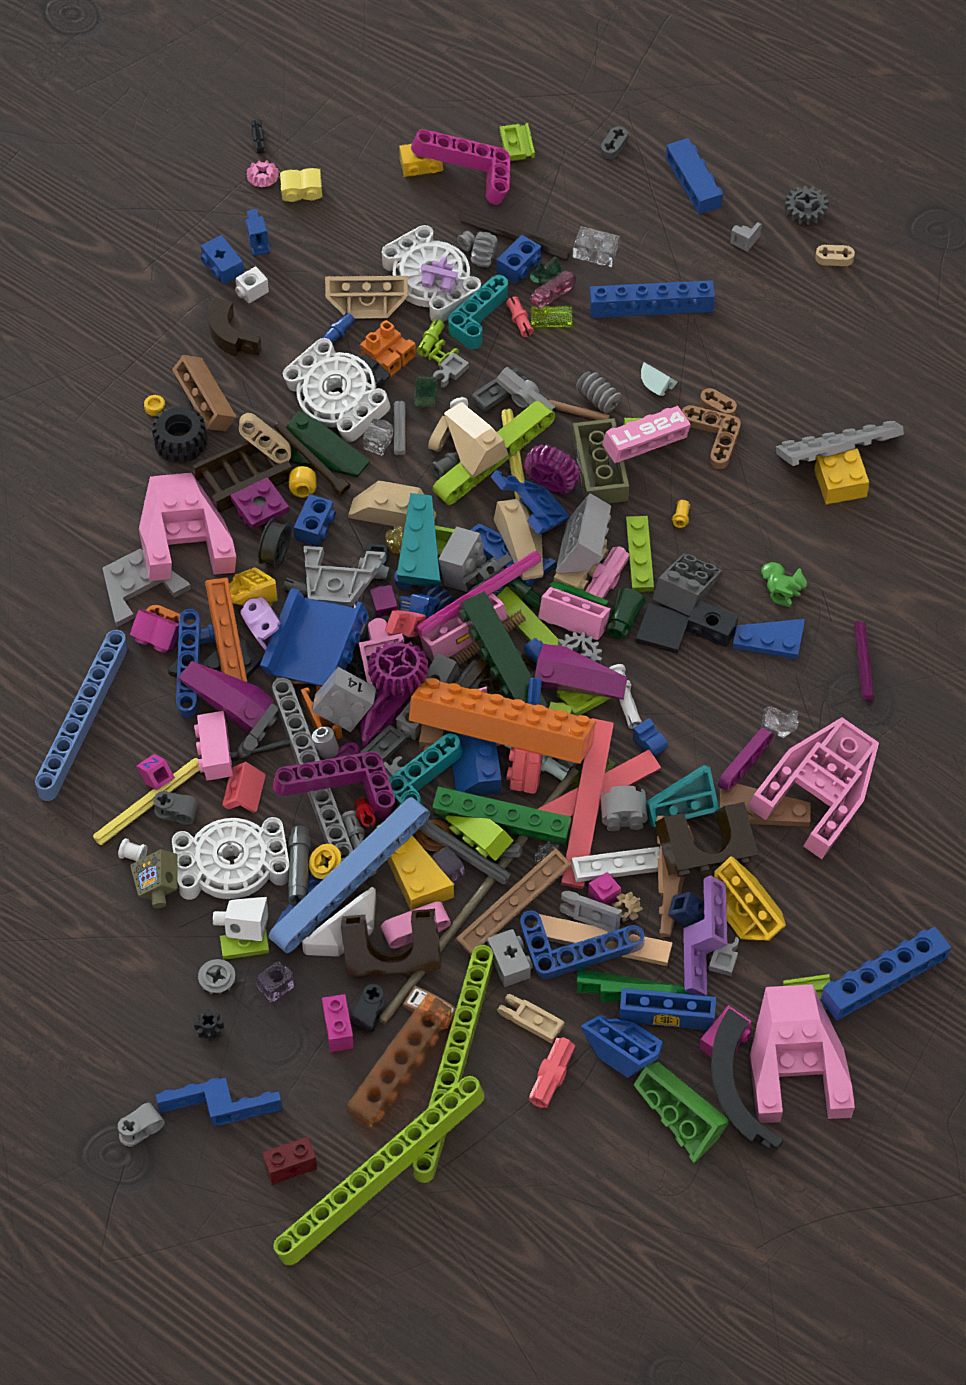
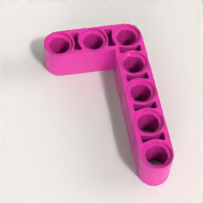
[411,129,510,205]

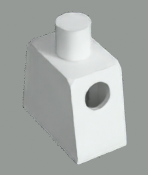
[213,897,269,941]

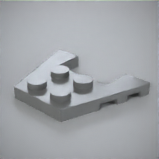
[304,546,387,607]
[103,549,191,627]

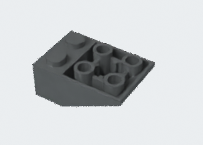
[652,553,722,616]

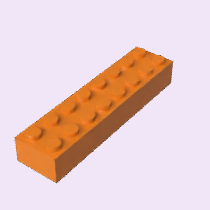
[409,678,596,764]

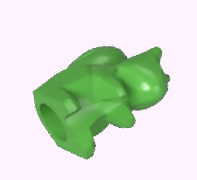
[761,562,807,607]

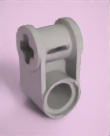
[118,1103,165,1147]

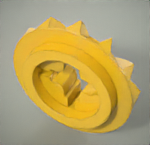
[309,844,343,879]

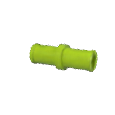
[416,319,445,357]

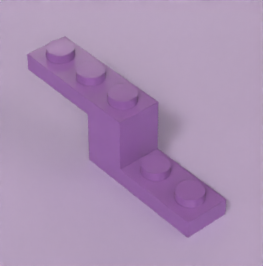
[683,875,727,996]

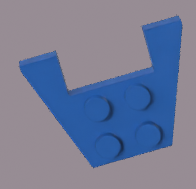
[491,470,570,535]

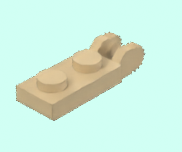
[497,994,564,1043]

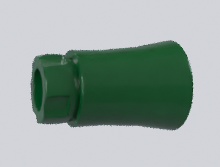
[606,588,646,639]

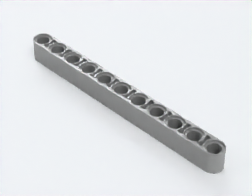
[272,678,353,860]

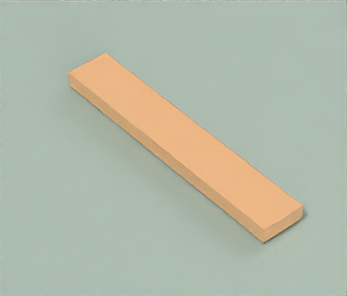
[533,914,672,966]

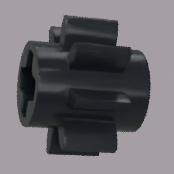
[194,1010,224,1041]

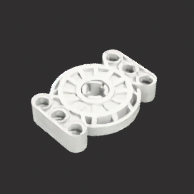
[382,225,481,322]
[283,338,390,442]
[172,817,289,900]

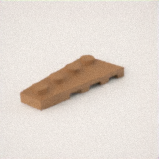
[719,784,810,827]

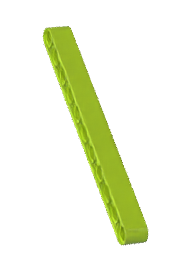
[413,945,493,1183]
[274,1076,485,1266]

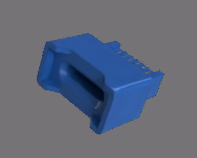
[245,209,271,256]
[400,594,440,620]

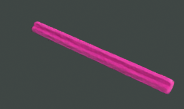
[416,551,542,636]

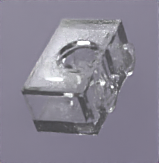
[573,226,620,267]

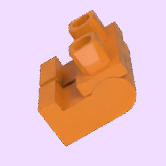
[360,320,416,379]

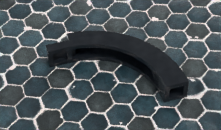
[711,1008,783,1150]

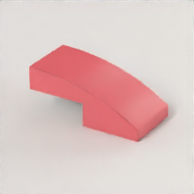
[385,610,426,637]

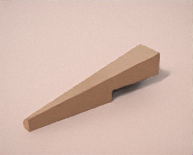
[657,816,694,937]

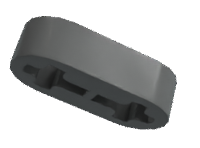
[601,126,628,160]

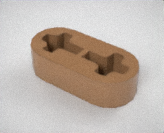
[700,388,737,416]

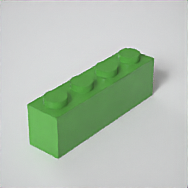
[634,1062,730,1163]

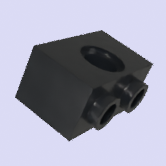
[687,600,739,647]

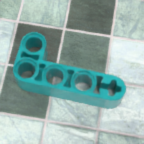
[448,275,508,349]
[389,733,463,806]

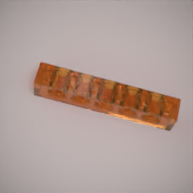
[347,993,452,1128]

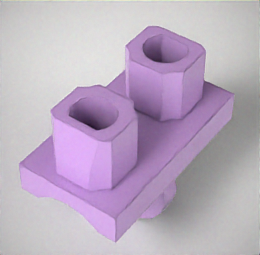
[420,257,460,293]

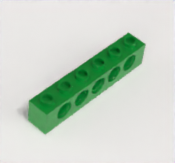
[432,787,571,846]

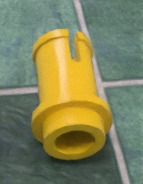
[672,500,690,528]

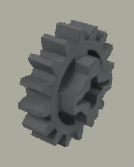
[784,185,829,225]

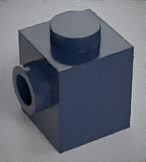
[668,892,704,928]

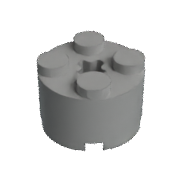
[600,786,647,831]

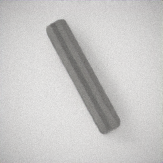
[394,401,405,455]

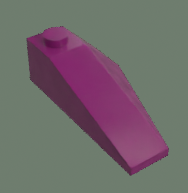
[535,644,627,700]

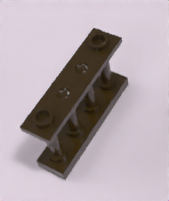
[193,436,292,513]

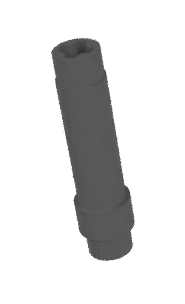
[288,826,311,906]

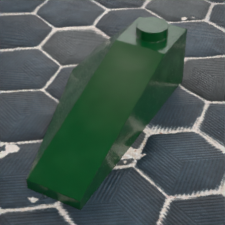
[276,410,370,477]

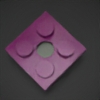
[230,477,289,530]

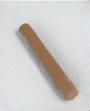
[549,400,610,420]

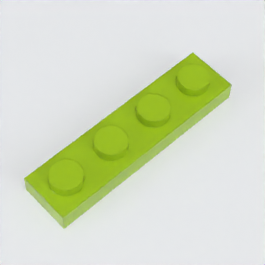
[626,516,654,592]

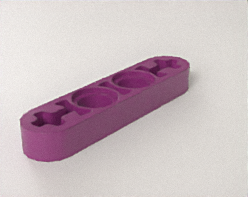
[718,728,773,792]

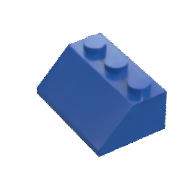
[451,733,501,796]

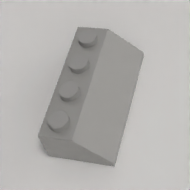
[556,493,611,573]

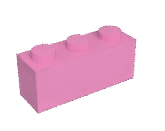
[538,587,610,640]
[194,711,233,781]

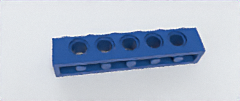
[589,280,715,318]
[820,927,952,1021]

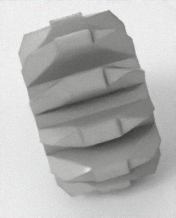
[471,232,497,267]

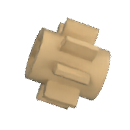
[612,892,643,922]

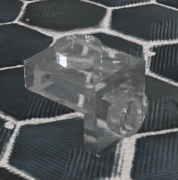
[761,706,798,738]

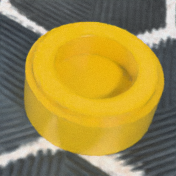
[144,395,166,416]

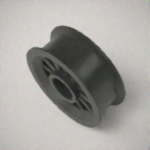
[258,518,292,569]

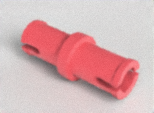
[506,297,534,337]

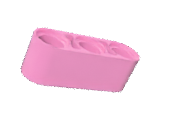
[380,902,451,949]

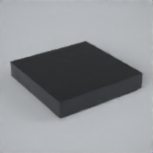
[636,603,689,654]

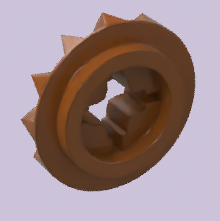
[416,819,453,853]

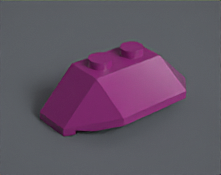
[359,688,417,750]

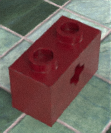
[262,1137,317,1185]

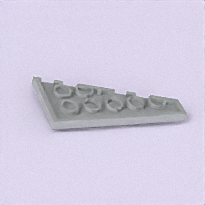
[776,421,904,466]

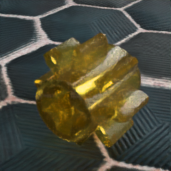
[385,527,404,554]

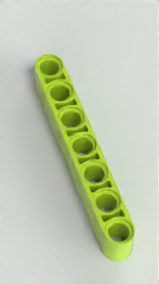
[433,401,555,505]

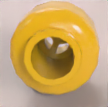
[289,466,316,498]

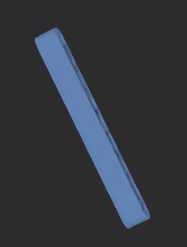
[35,630,128,801]
[269,797,430,953]

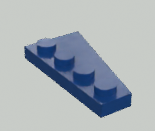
[471,523,557,586]

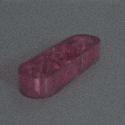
[530,271,577,309]

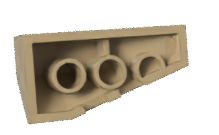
[444,402,508,478]
[494,499,543,580]

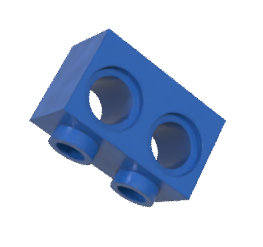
[497,235,542,284]
[294,494,336,547]

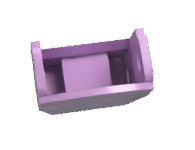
[241,597,281,651]

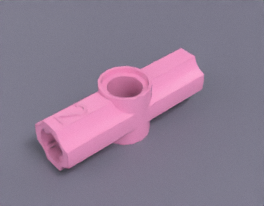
[586,546,629,599]

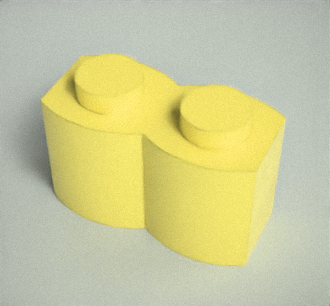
[280,168,322,202]

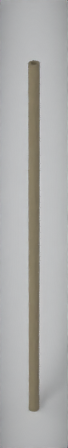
[378,767,579,1024]

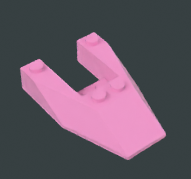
[139,473,236,581]
[747,717,879,859]
[749,984,855,1123]

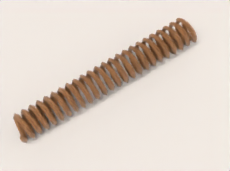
[452,609,526,665]

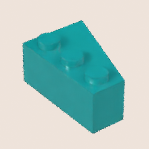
[646,765,719,827]

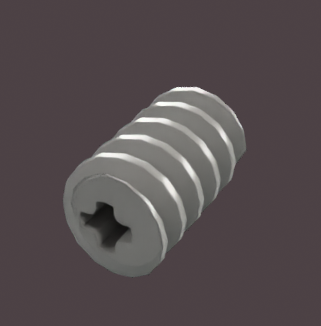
[576,372,622,414]

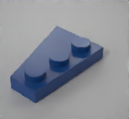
[733,619,805,659]

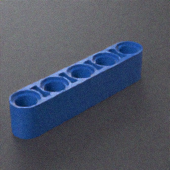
[176,609,201,718]

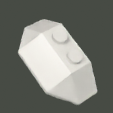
[302,887,376,957]

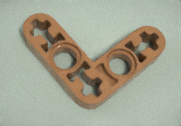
[682,405,741,469]

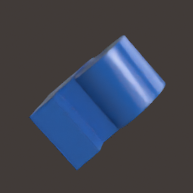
[633,718,668,757]

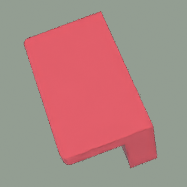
[222,762,265,813]

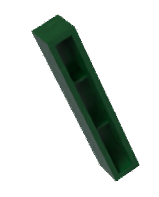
[458,591,548,708]

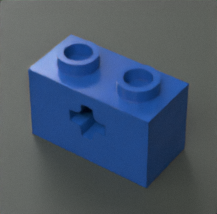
[200,235,244,285]

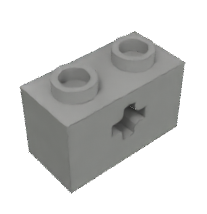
[487,929,533,987]

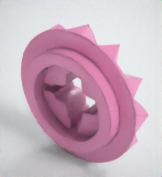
[247,160,279,187]

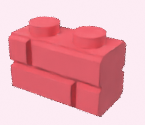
[507,747,543,794]

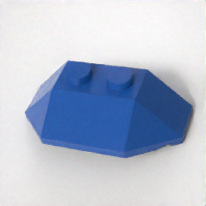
[581,1015,663,1078]

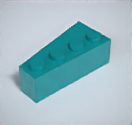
[397,493,441,587]

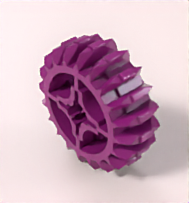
[524,444,581,495]
[368,640,428,696]

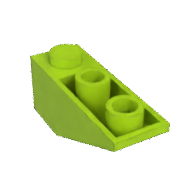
[445,816,514,861]

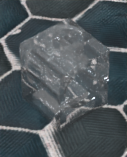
[363,418,393,456]

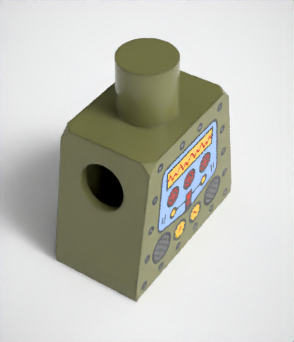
[131,849,178,908]

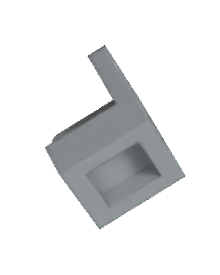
[730,222,762,252]

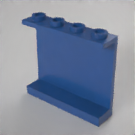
[260,588,368,687]

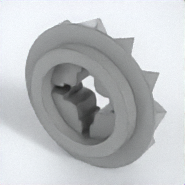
[198,959,235,994]

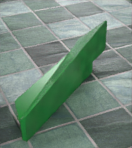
[577,969,690,1002]

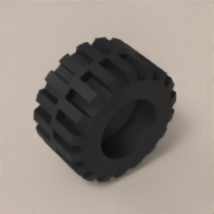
[152,405,207,463]

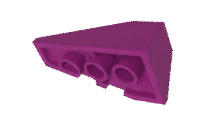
[178,661,274,734]

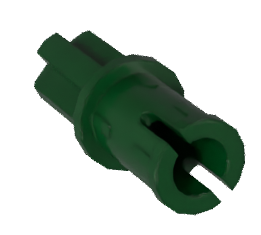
[507,577,542,611]

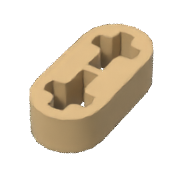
[815,245,855,266]
[428,415,450,452]

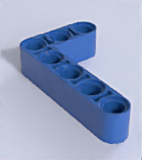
[520,910,645,980]

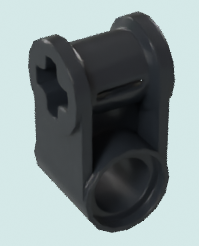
[350,984,385,1032]

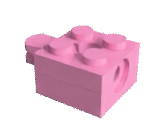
[359,618,404,687]

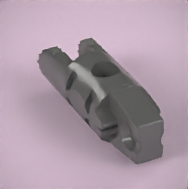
[461,553,512,592]

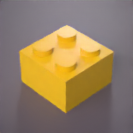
[815,448,869,504]

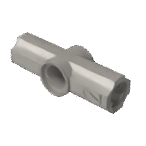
[495,367,556,411]

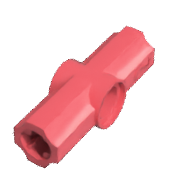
[529,1037,575,1108]

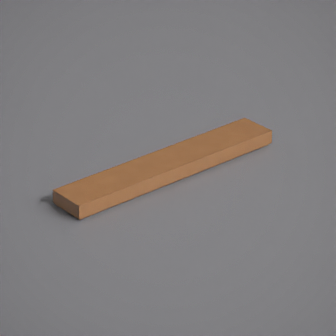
[455,848,572,956]

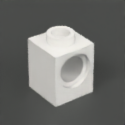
[235,266,269,303]

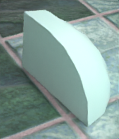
[641,362,677,396]

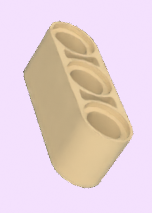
[239,413,291,464]

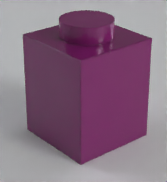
[370,585,398,618]

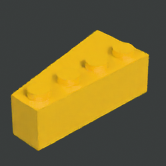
[377,825,454,911]

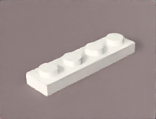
[570,847,660,882]

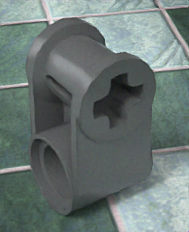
[154,791,199,825]

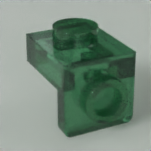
[530,257,562,285]
[414,376,437,408]

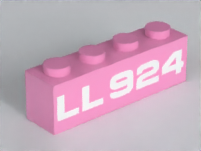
[602,406,691,463]

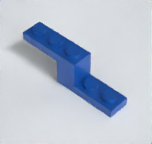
[156,1078,282,1127]

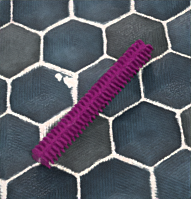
[854,621,875,701]

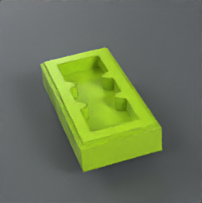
[220,929,269,960]

